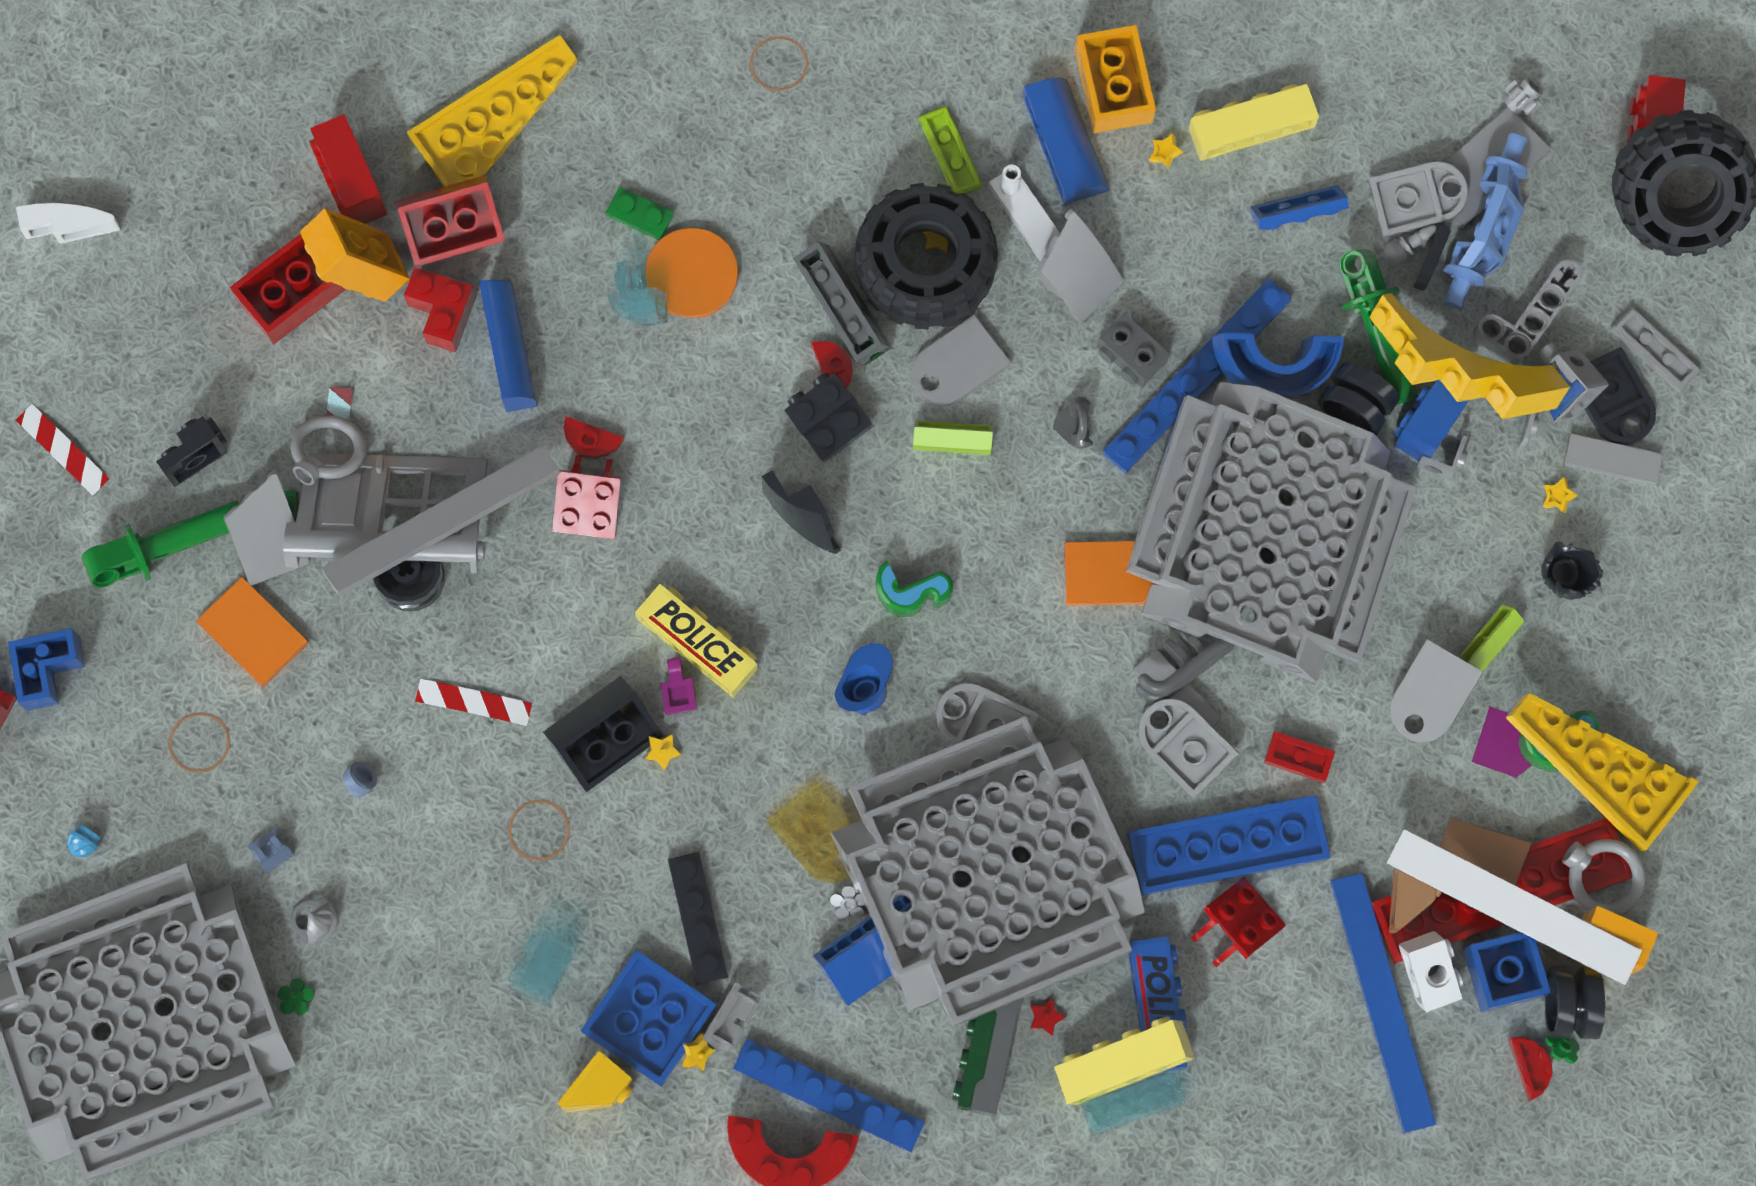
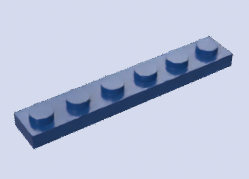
[733,1039,925,1153]

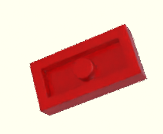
[1264,731,1335,783]

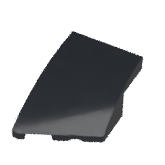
[761,470,841,554]

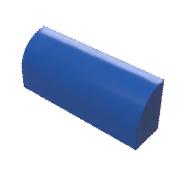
[1023,78,1110,205]
[479,280,537,413]
[813,895,911,1006]

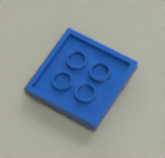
[581,950,717,1087]

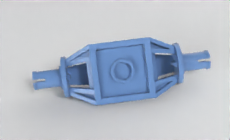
[1443,133,1528,310]

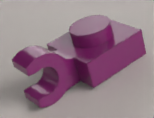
[661,657,698,716]

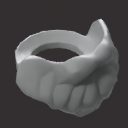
[290,895,339,946]

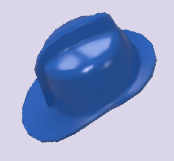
[835,643,893,716]

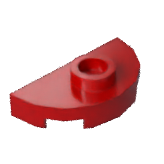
[811,341,853,388]
[563,416,624,459]
[1508,1036,1553,1102]

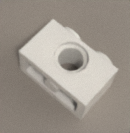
[1398,931,1463,1012]

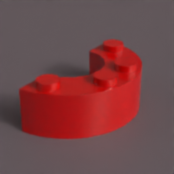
[727,1115,859,1186]

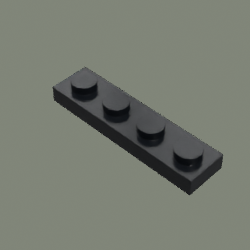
[668,852,728,986]

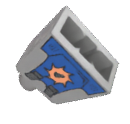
[1538,343,1609,423]

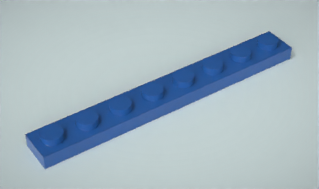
[1102,278,1292,474]

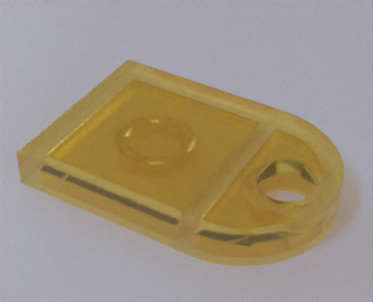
[766,781,851,884]

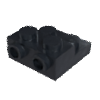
[784,373,874,462]
[156,416,227,487]

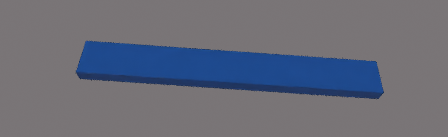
[1330,873,1436,1134]

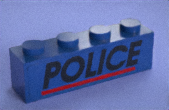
[1128,937,1191,1072]

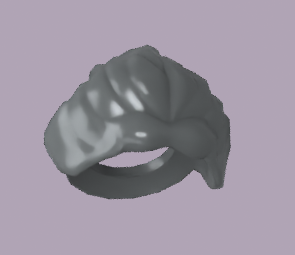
[1053,397,1093,449]

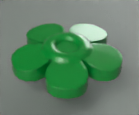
[277,978,315,1015]
[1545,1035,1580,1064]

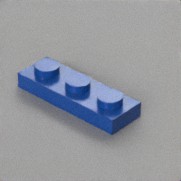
[1250,185,1349,230]

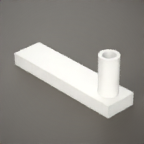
[988,165,1060,262]

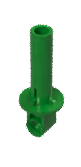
[1339,249,1419,405]
[81,500,239,588]

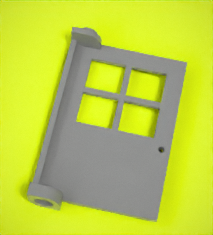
[283,453,487,573]

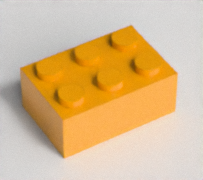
[1074,25,1156,134]
[300,208,410,302]

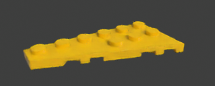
[406,35,578,187]
[1506,693,1700,852]

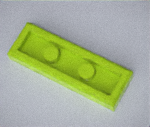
[918,106,983,194]

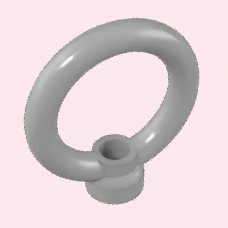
[290,415,367,486]
[1562,839,1645,915]

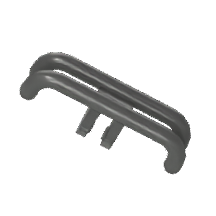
[1135,615,1243,702]

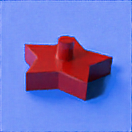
[1030,999,1066,1036]

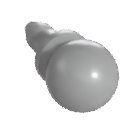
[1383,225,1437,265]

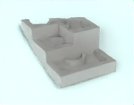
[1036,209,1124,323]
[224,471,310,586]

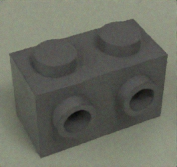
[1097,312,1170,388]

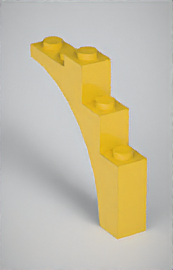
[1369,293,1570,419]

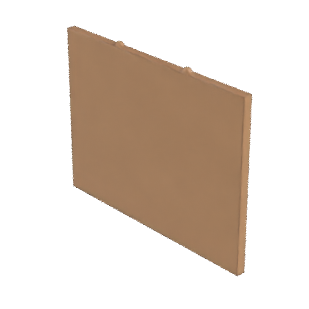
[1439,818,1531,886]

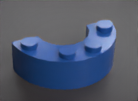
[1212,333,1344,399]

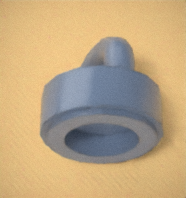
[343,762,377,798]

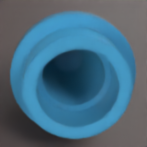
[67,824,101,857]

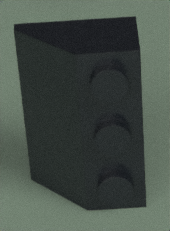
[543,676,664,792]

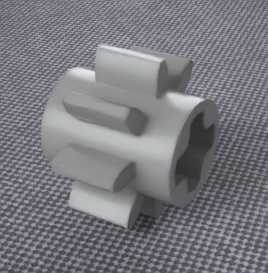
[1504,78,1543,115]

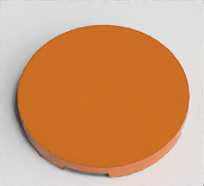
[645,228,738,318]

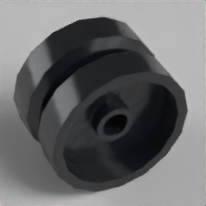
[1318,362,1400,436]
[373,560,445,611]
[1545,966,1605,1040]

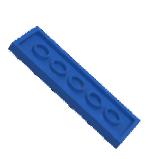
[1127,795,1331,896]

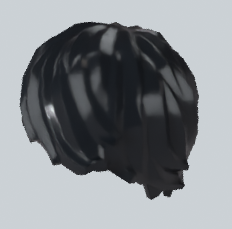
[1541,541,1603,600]

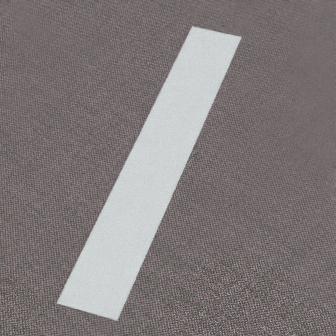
[1387,829,1642,985]

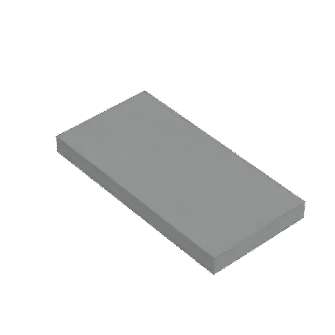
[1442,107,1551,229]

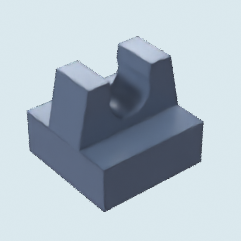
[248,828,294,874]

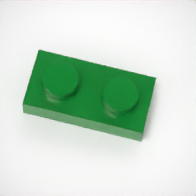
[605,187,674,240]

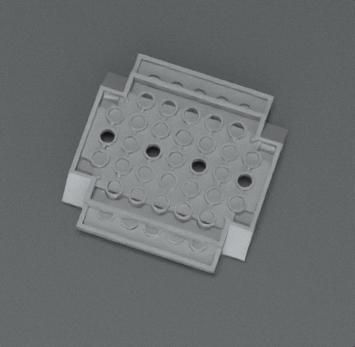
[1125,382,1416,683]
[831,716,1145,1027]
[0,863,297,1182]

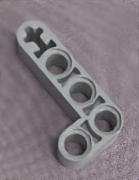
[1473,260,1582,365]

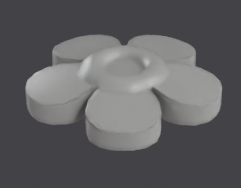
[830,884,865,919]

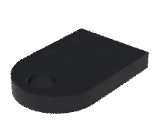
[1585,347,1656,445]

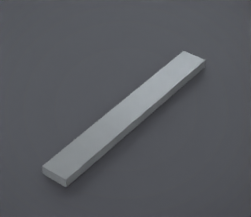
[322,445,560,597]

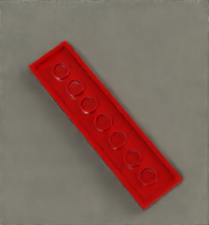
[1371,818,1632,965]

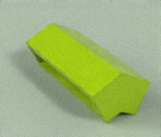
[913,420,993,455]
[1459,604,1524,671]

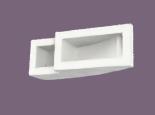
[16,203,120,244]

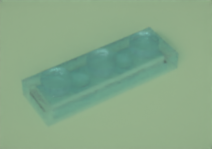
[1081,1072,1185,1136]

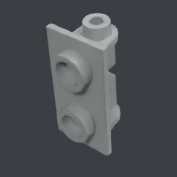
[702,982,761,1054]

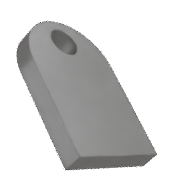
[1368,162,1468,238]
[911,315,1011,406]
[1390,639,1484,742]
[936,683,1039,745]
[1139,699,1240,799]

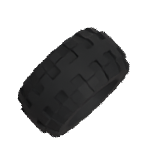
[1612,110,1756,257]
[855,183,998,330]

